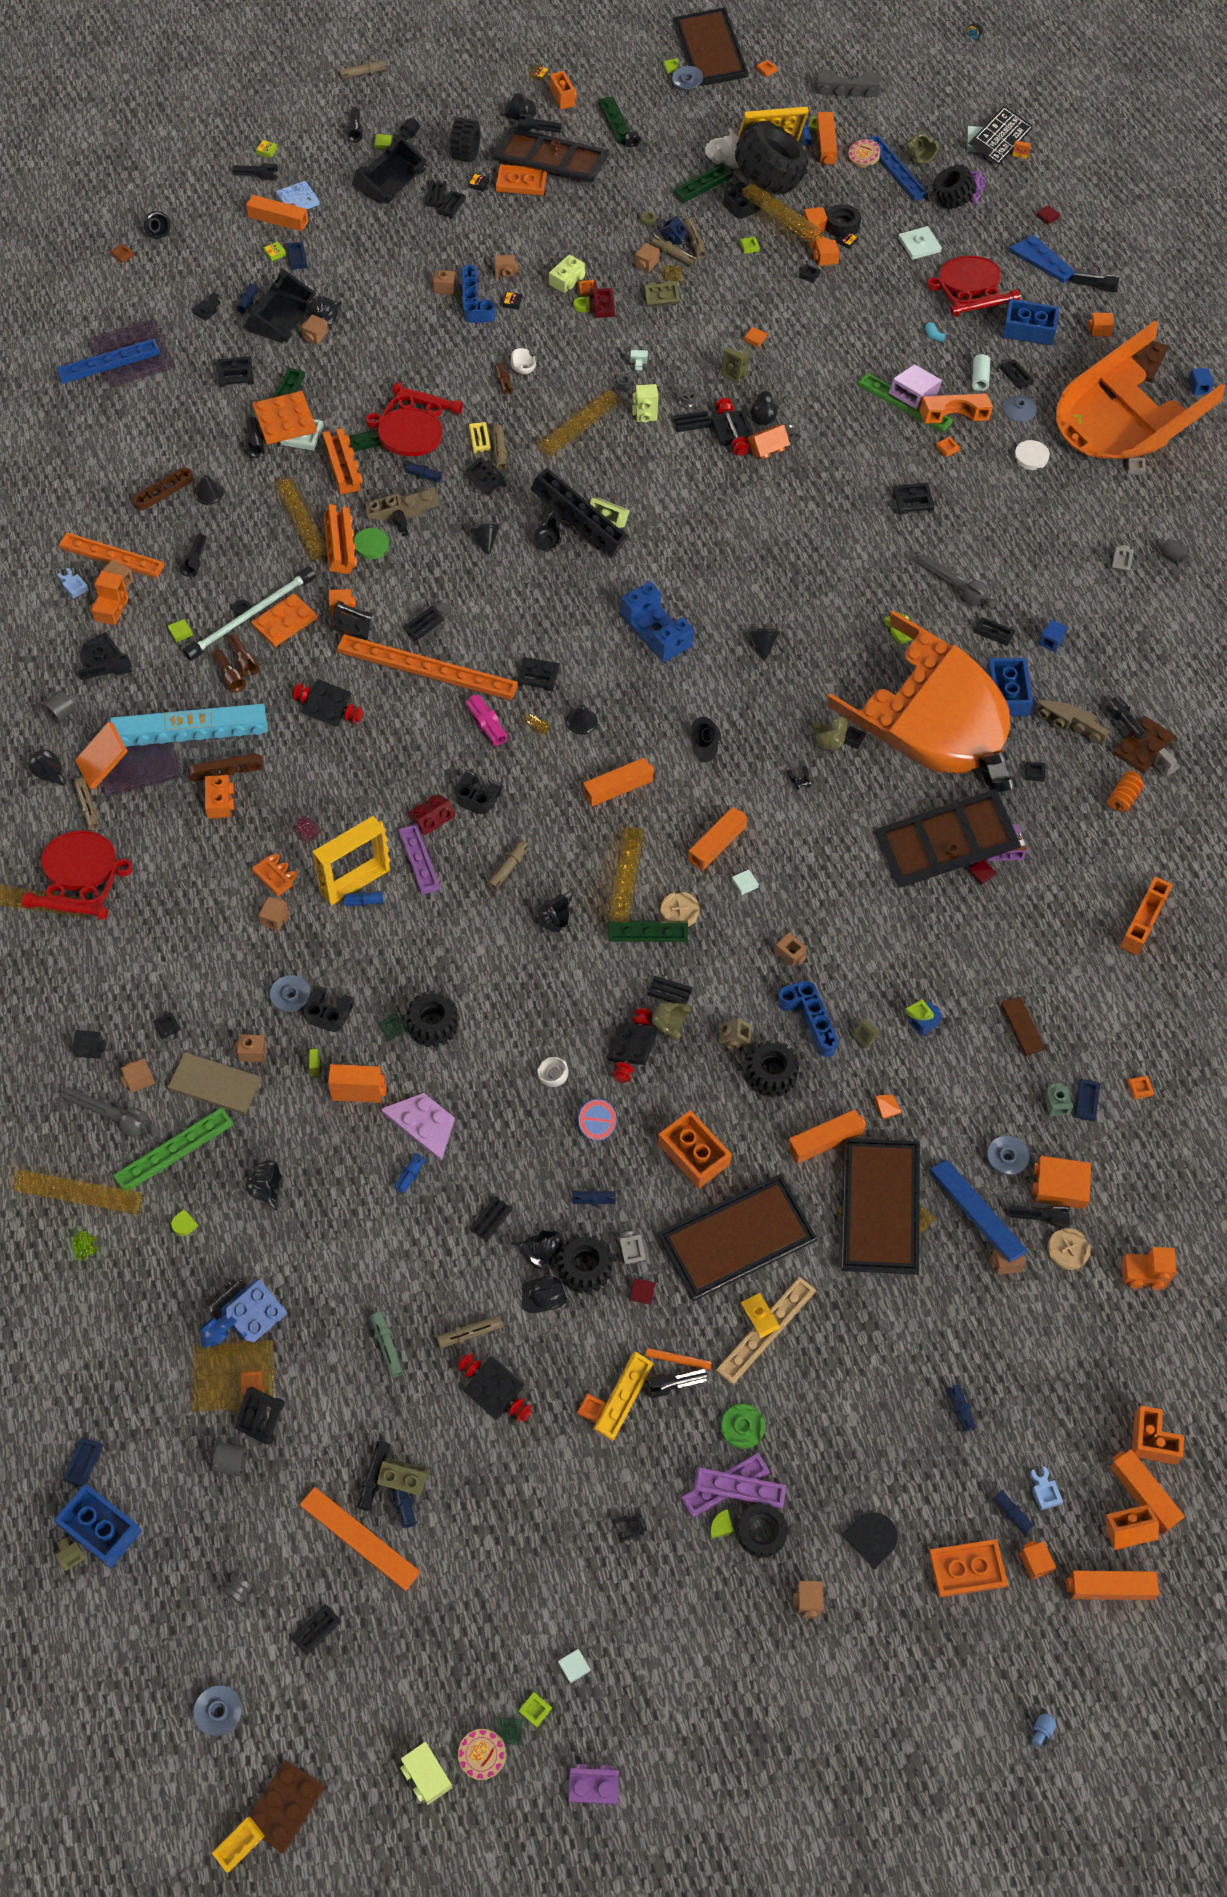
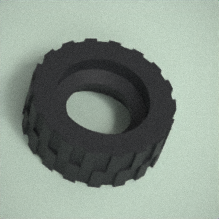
[826,204,861,237]
[737,1503,788,1558]

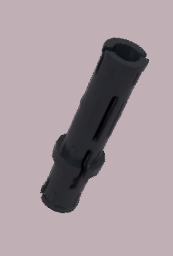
[356,1441,391,1511]

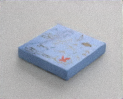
[276,181,320,209]

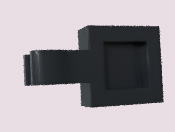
[192,292,221,321]

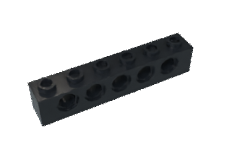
[530,468,628,558]

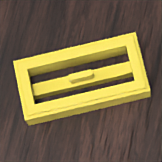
[469,422,491,453]

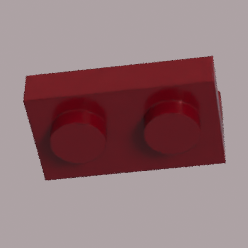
[590,282,615,318]
[407,794,455,835]

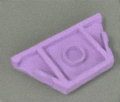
[381,1093,455,1161]

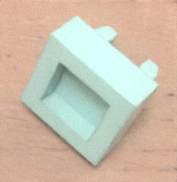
[630,350,648,370]

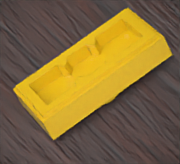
[741,1293,780,1338]
[212,1817,265,1873]

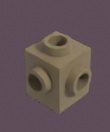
[719,1018,752,1050]

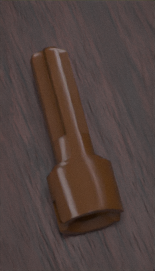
[227,633,260,677]
[212,650,246,693]

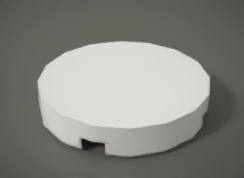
[1014,440,1050,470]

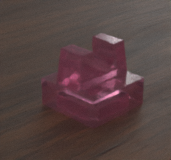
[293,816,321,843]

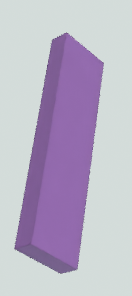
[398,824,440,895]
[681,1453,770,1518]
[693,1467,787,1508]

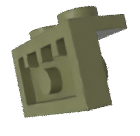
[643,281,680,307]
[721,347,751,384]
[377,1458,431,1495]

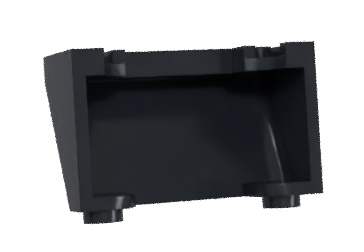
[352,134,427,203]
[243,269,316,343]

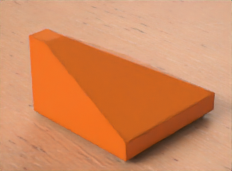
[874,1094,902,1119]

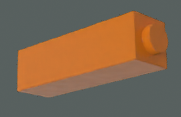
[816,112,837,164]
[246,195,308,231]
[583,757,654,807]
[688,807,748,871]
[787,1110,866,1164]
[1109,1449,1185,1535]
[1066,1571,1159,1600]

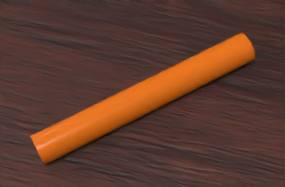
[646,1348,712,1370]

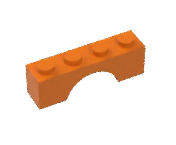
[801,207,840,266]
[919,393,993,424]
[1120,876,1173,956]

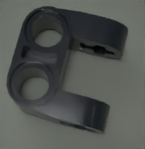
[723,182,764,219]
[978,750,1017,792]
[456,770,503,814]
[304,985,355,1032]

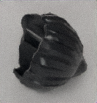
[500,93,536,120]
[305,295,342,326]
[750,390,777,425]
[534,510,562,552]
[28,749,66,785]
[538,891,573,932]
[246,1160,282,1210]
[511,1230,562,1269]

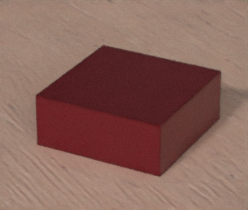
[1037,205,1060,225]
[968,860,997,885]
[630,1278,656,1305]

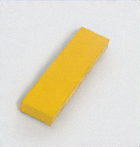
[593,1352,654,1441]

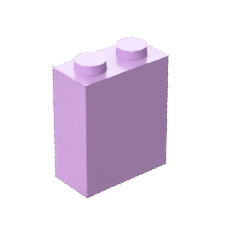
[889,364,942,409]

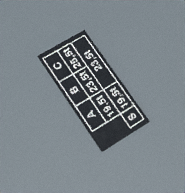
[968,106,1033,165]

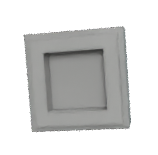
[1127,457,1146,475]

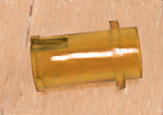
[525,713,550,735]

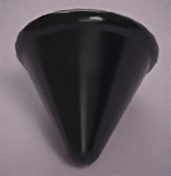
[144,211,170,239]
[194,475,224,505]
[470,524,500,554]
[749,628,780,659]
[566,704,598,735]

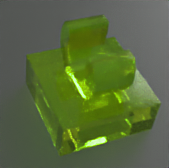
[72,1231,99,1261]

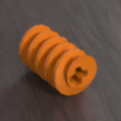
[1106,771,1144,812]

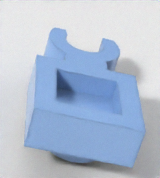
[58,568,89,599]
[1030,1466,1063,1511]

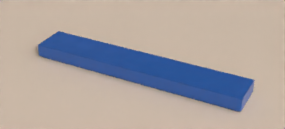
[868,135,928,202]
[56,339,160,384]
[930,1160,1027,1263]

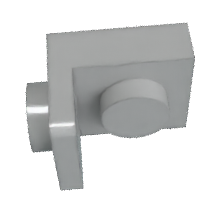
[1111,545,1134,572]
[1153,748,1180,777]
[617,1230,646,1264]

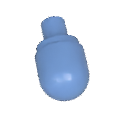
[1032,1713,1056,1747]

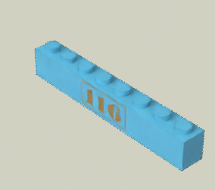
[111,704,267,747]

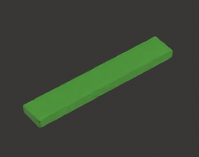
[858,373,953,433]
[113,1107,233,1194]

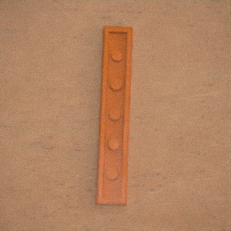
[58,532,165,579]
[300,1487,420,1592]

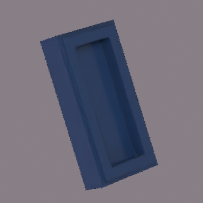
[287,241,308,270]
[1074,1079,1100,1122]
[62,1437,103,1487]

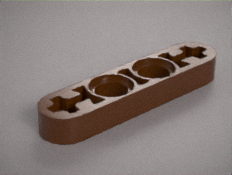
[133,467,193,510]
[188,754,263,782]

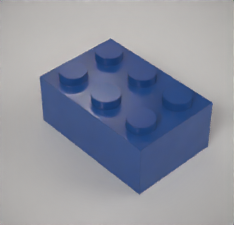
[1003,299,1059,345]
[986,658,1033,716]
[54,1483,142,1569]

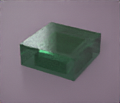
[379,1013,407,1041]
[497,1717,523,1746]

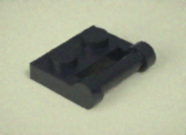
[217,356,254,387]
[893,482,934,515]
[332,600,372,640]
[517,657,560,692]
[235,1386,285,1444]

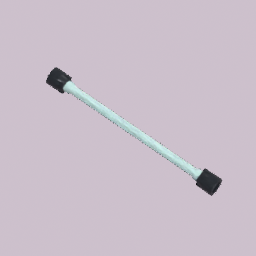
[182,566,316,661]

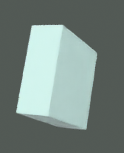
[732,870,759,895]
[558,1649,590,1684]

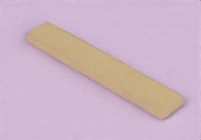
[716,1276,816,1386]

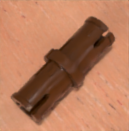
[494,363,513,395]

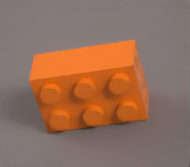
[658,1110,732,1189]

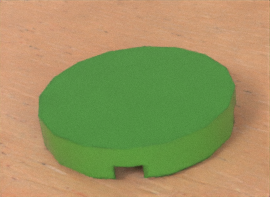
[354,528,389,559]
[721,1404,766,1449]

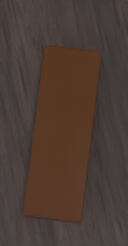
[1001,996,1045,1056]

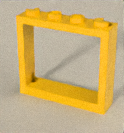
[312,816,390,906]

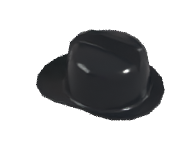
[691,717,721,762]
[522,1276,567,1313]

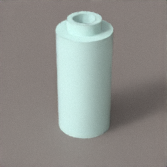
[972,354,990,391]

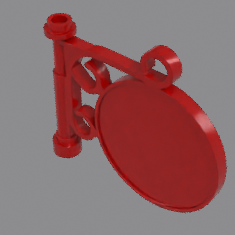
[927,256,1020,317]
[366,382,463,457]
[22,831,133,921]

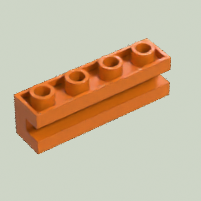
[323,428,363,495]
[324,504,357,574]

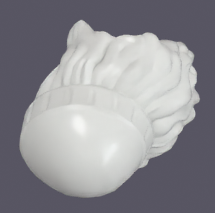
[705,128,739,170]

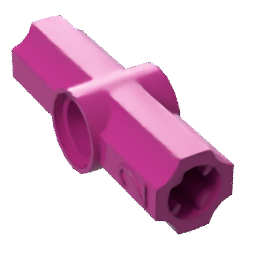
[466,695,507,746]

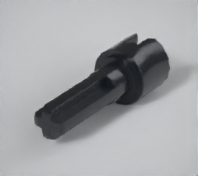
[347,107,363,143]
[518,113,562,133]
[390,117,420,146]
[232,163,278,180]
[1072,274,1120,292]
[246,417,265,458]
[179,533,207,577]
[78,654,132,680]
[1106,697,1146,740]
[1009,1205,1070,1227]
[645,1368,708,1399]

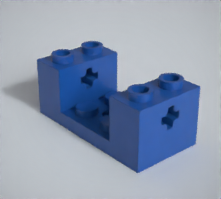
[620,581,694,663]

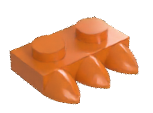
[252,854,297,897]

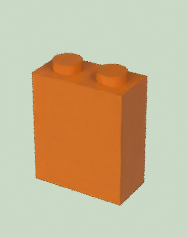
[328,1064,387,1103]
[1032,1156,1091,1209]

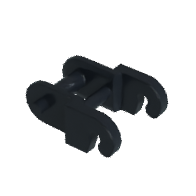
[395,510,408,536]
[787,765,812,790]
[613,1513,647,1543]

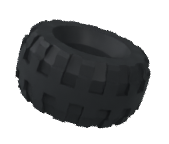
[735,121,808,194]

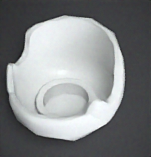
[511,348,536,374]
[537,1057,569,1087]

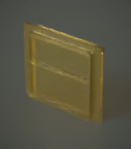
[192,1340,274,1412]

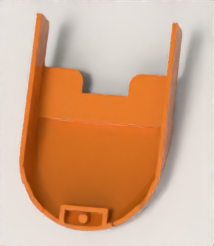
[1056,321,1225,459]
[827,610,1010,774]

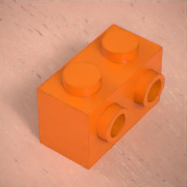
[550,71,577,109]
[747,424,790,459]
[205,775,234,818]
[1106,1504,1159,1550]

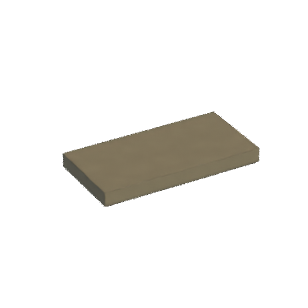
[168,1052,262,1115]

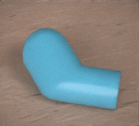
[925,322,946,342]

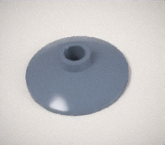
[672,66,703,89]
[1003,396,1037,422]
[270,975,311,1012]
[987,1136,1030,1175]
[194,1685,242,1736]

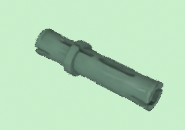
[369,1312,404,1378]

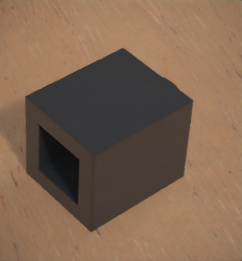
[72,1030,106,1059]

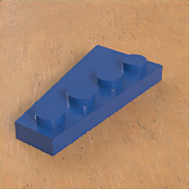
[1008,234,1077,283]

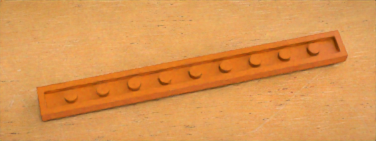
[337,634,518,701]

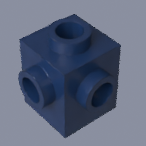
[659,216,688,245]

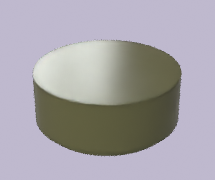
[640,211,656,226]

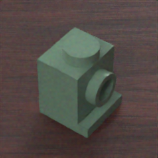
[1044,1083,1073,1117]

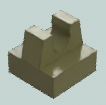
[852,1019,881,1048]
[55,1538,86,1571]

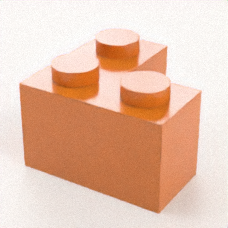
[91,571,129,625]
[1121,1247,1177,1290]
[1132,1405,1184,1465]

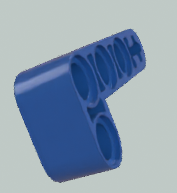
[462,265,495,323]
[778,981,838,1057]

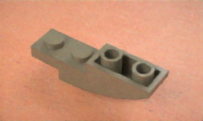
[365,488,439,520]
[1035,700,1110,745]

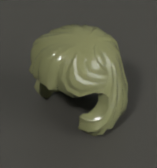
[907,134,939,165]
[813,716,848,751]
[652,1002,691,1041]

